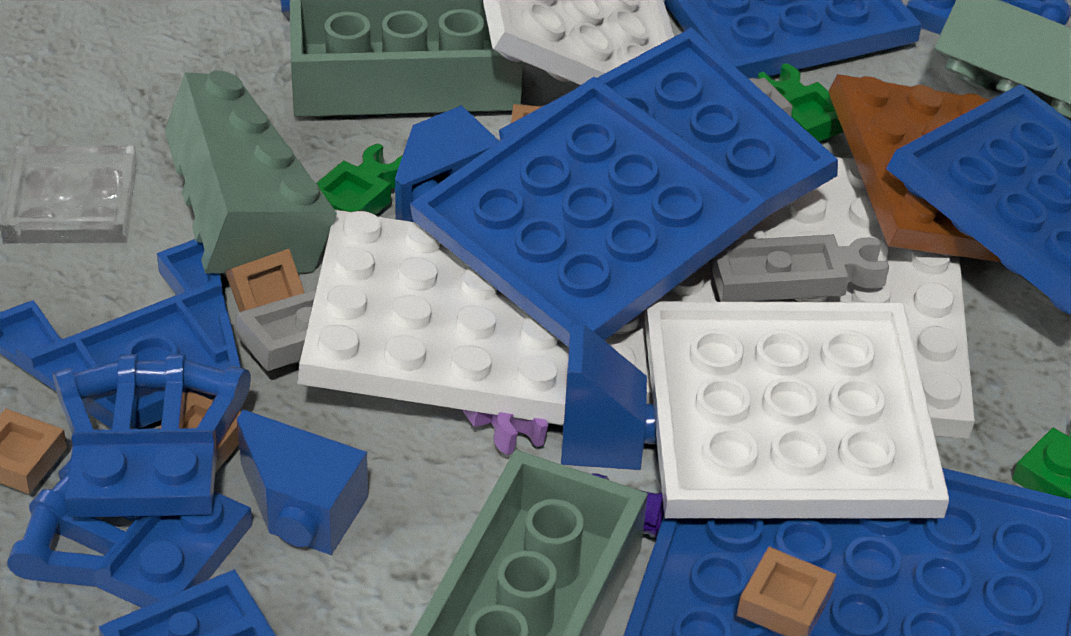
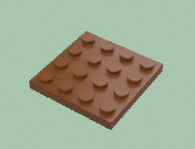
[828,74,1001,262]

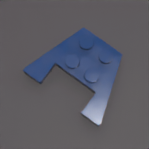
[0,239,241,429]

